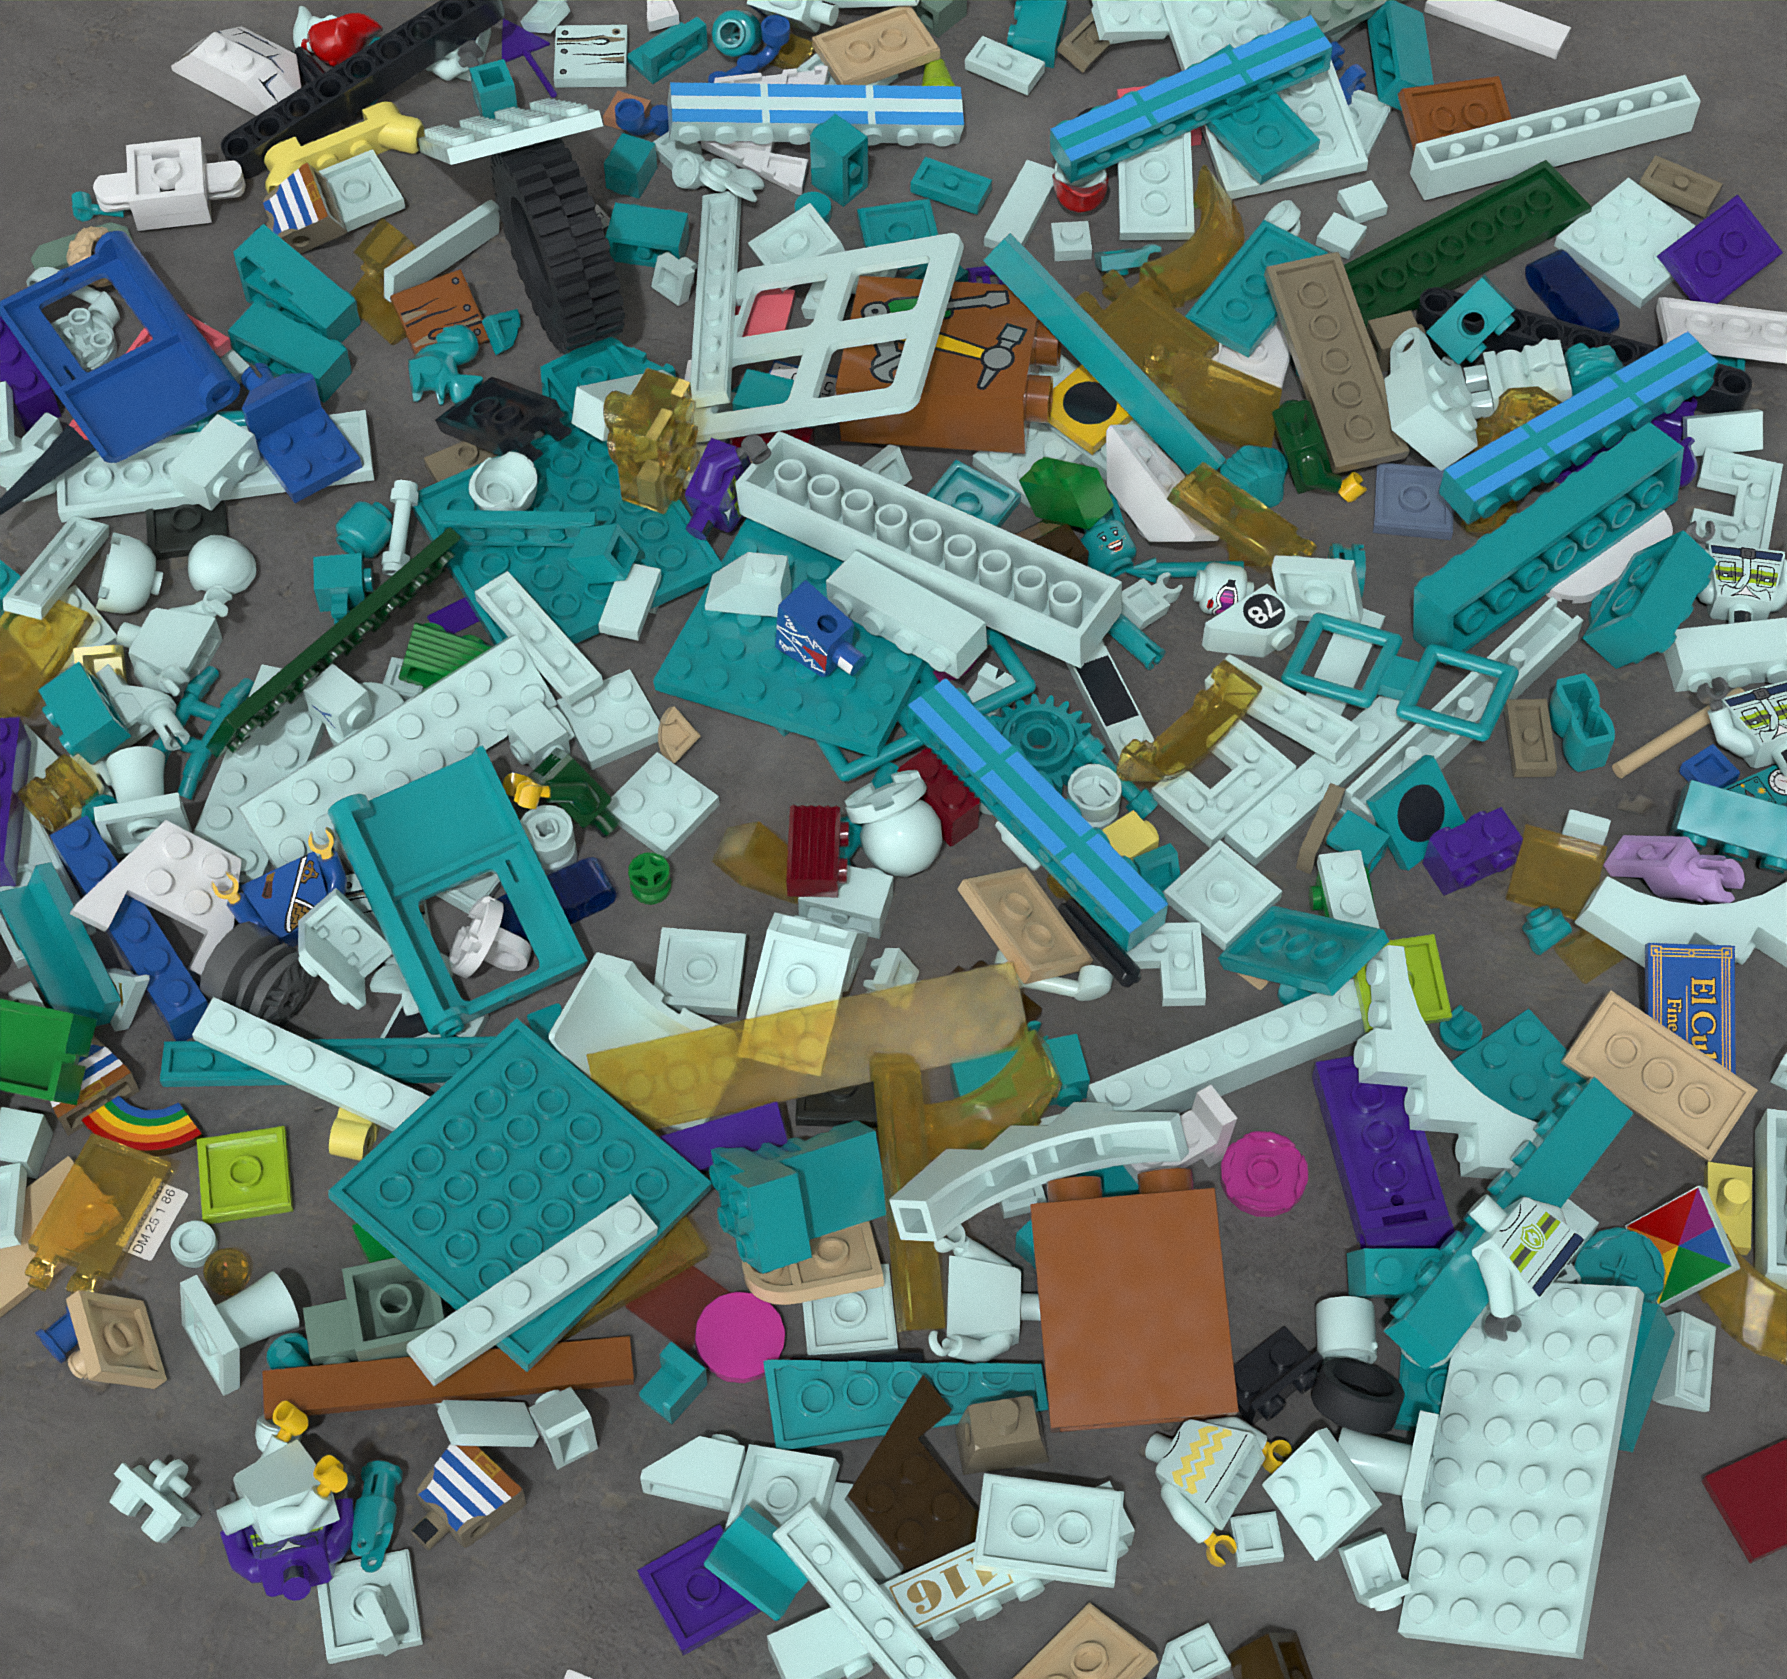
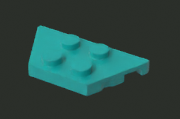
[540,337,676,435]

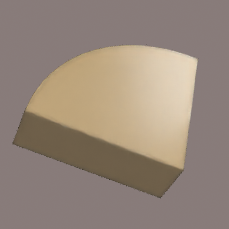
[658,706,700,764]

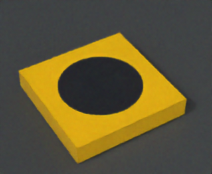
[1049,364,1133,455]

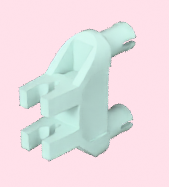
[70,664,190,798]

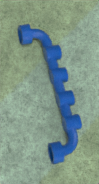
[615,15,790,136]

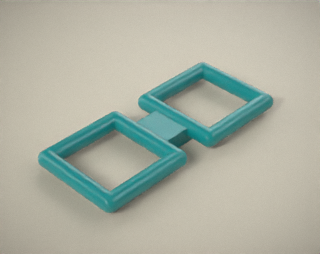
[1281,612,1519,742]
[815,627,1036,782]

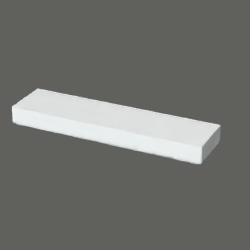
[1424,0,1571,59]

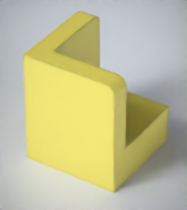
[73,645,127,687]

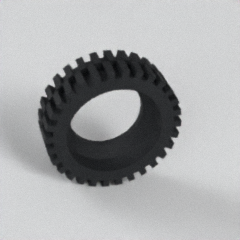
[490,138,625,353]

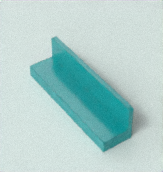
[0,862,121,1027]

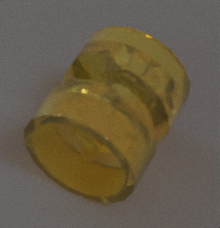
[17,754,99,832]

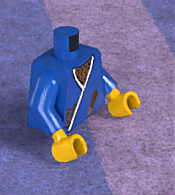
[211,827,347,947]

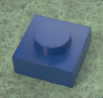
[1679,744,1740,788]

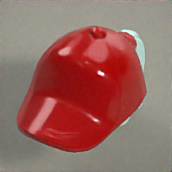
[293,6,383,66]
[1052,163,1109,213]

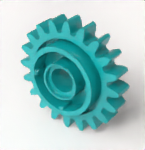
[990,694,1092,796]

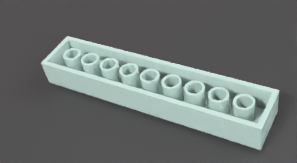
[735,431,1122,669]

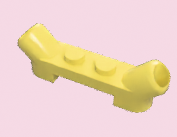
[264,101,425,194]

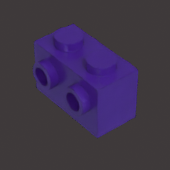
[1422,807,1523,896]

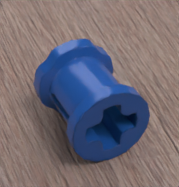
[35,1306,78,1363]

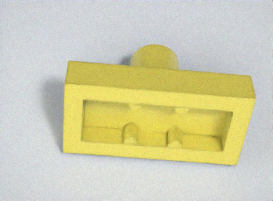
[1704,1162,1752,1255]

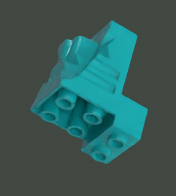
[709,1120,889,1274]

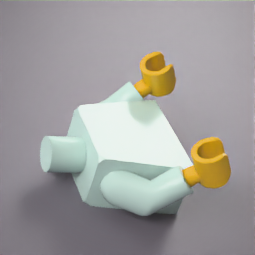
[216,1401,348,1544]

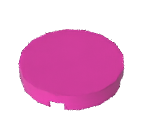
[1220,1131,1308,1217]
[695,1292,785,1383]

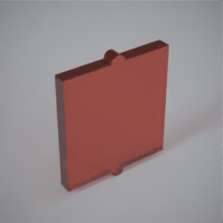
[626,1251,731,1353]

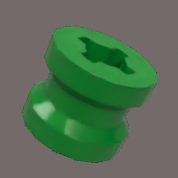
[628,852,672,905]

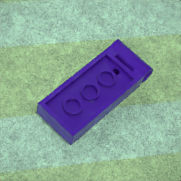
[1312,1056,1455,1249]

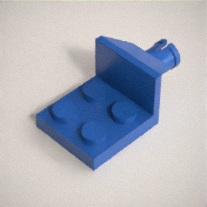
[241,363,362,503]

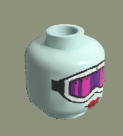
[1193,562,1254,615]

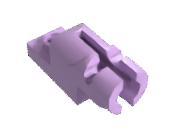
[1603,835,1745,903]

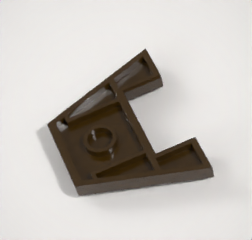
[844,1375,980,1573]

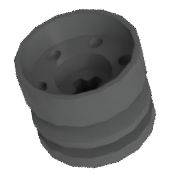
[200,921,314,1028]

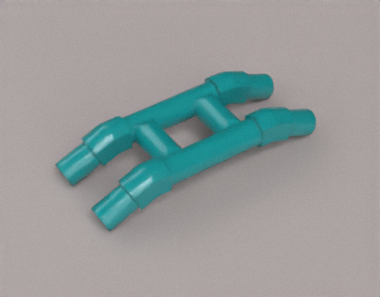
[152,666,254,800]

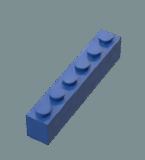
[49,815,209,1041]

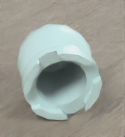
[845,770,943,877]

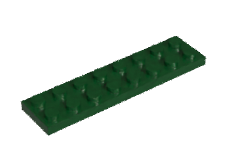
[1344,160,1592,329]
[206,527,461,758]

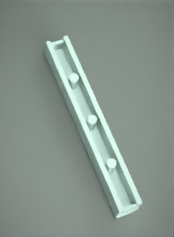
[1339,597,1583,829]

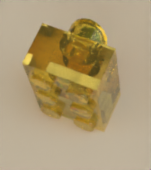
[603,368,700,514]

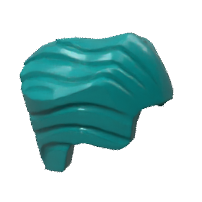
[1564,343,1624,397]
[1220,445,1288,513]

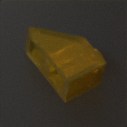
[353,218,417,283]
[711,821,799,904]

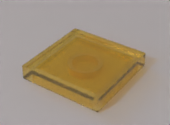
[1505,824,1607,920]

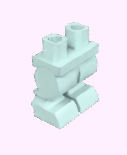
[1463,338,1572,427]

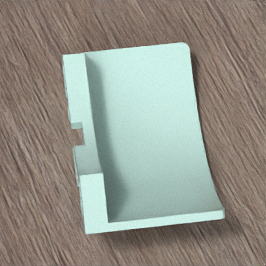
[549,952,743,1131]

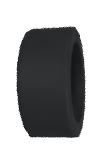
[1311,1358,1405,1434]

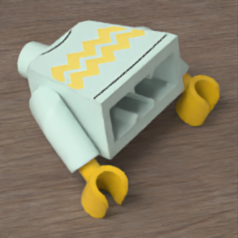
[1145,1416,1292,1567]

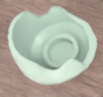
[469,452,537,511]
[188,535,256,595]

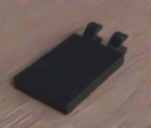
[435,376,572,463]

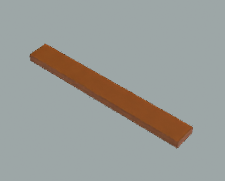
[262,1336,634,1420]

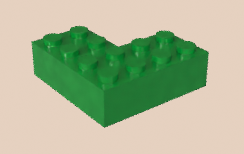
[0,999,97,1105]

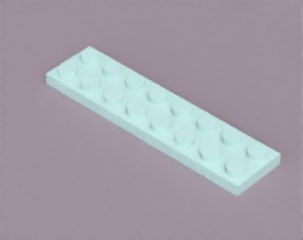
[56,410,374,522]
[237,634,557,869]

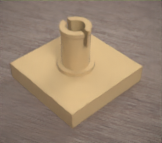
[66,1290,167,1389]

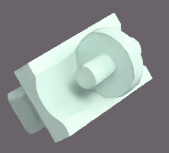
[110,1459,201,1543]

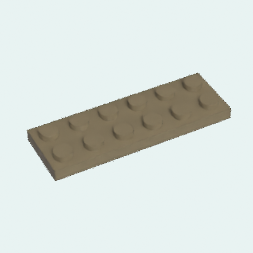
[1264,252,1409,474]

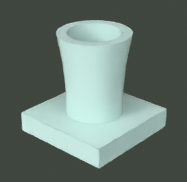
[93,746,193,859]
[180,1271,299,1396]
[1338,1411,1441,1534]

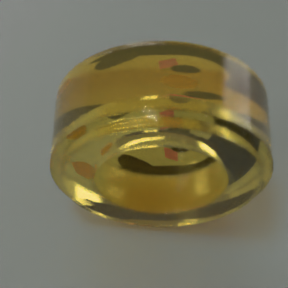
[203,1248,251,1296]

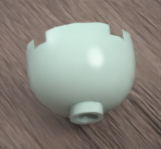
[96,532,163,614]

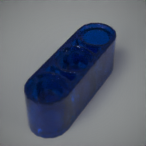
[1525,249,1620,334]
[496,857,618,944]

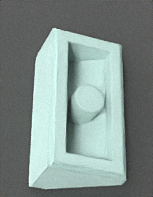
[1652,1311,1716,1412]

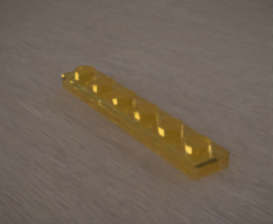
[872,1062,945,1332]

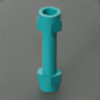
[1072,732,1159,820]

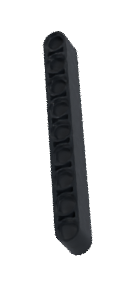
[221,0,505,179]
[1415,287,1752,414]

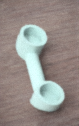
[26,267,120,328]
[994,950,1113,1001]

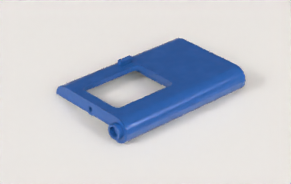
[0,231,240,463]

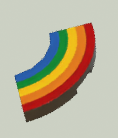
[81,1095,203,1157]

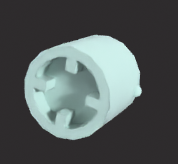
[1315,1296,1378,1364]

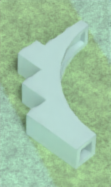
[1574,876,1787,968]
[1354,945,1538,1179]
[889,1102,1189,1242]

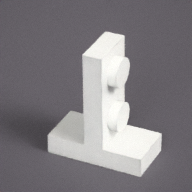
[1123,1085,1237,1184]

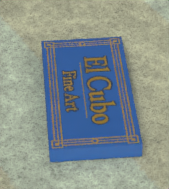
[1645,943,1736,1075]

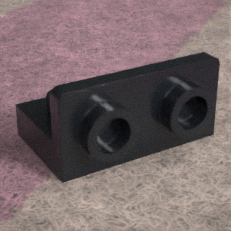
[1234,1326,1324,1426]

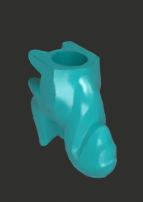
[408,324,483,405]

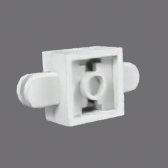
[93,137,246,231]

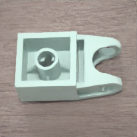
[1384,327,1478,471]

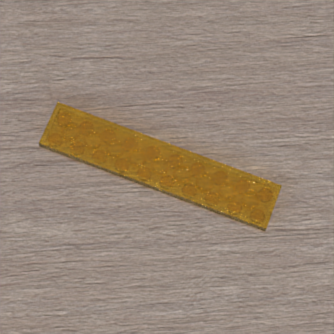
[586,961,1032,1130]

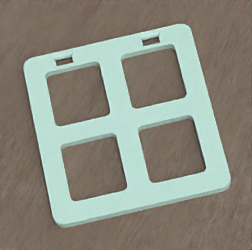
[681,233,964,443]

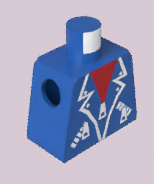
[775,580,866,677]

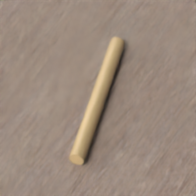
[1612,687,1745,778]

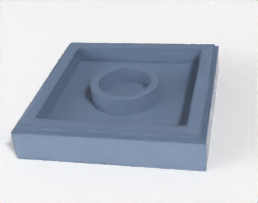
[1373,463,1454,540]

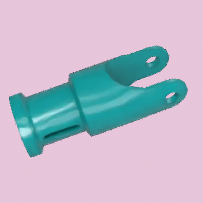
[351,1461,403,1573]

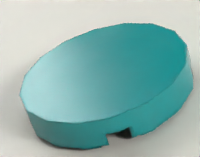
[1574,1227,1666,1303]

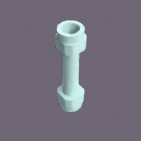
[381,480,419,576]

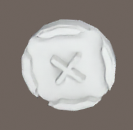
[449,895,532,978]

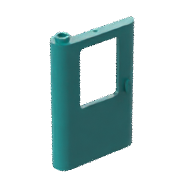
[327,745,587,1038]

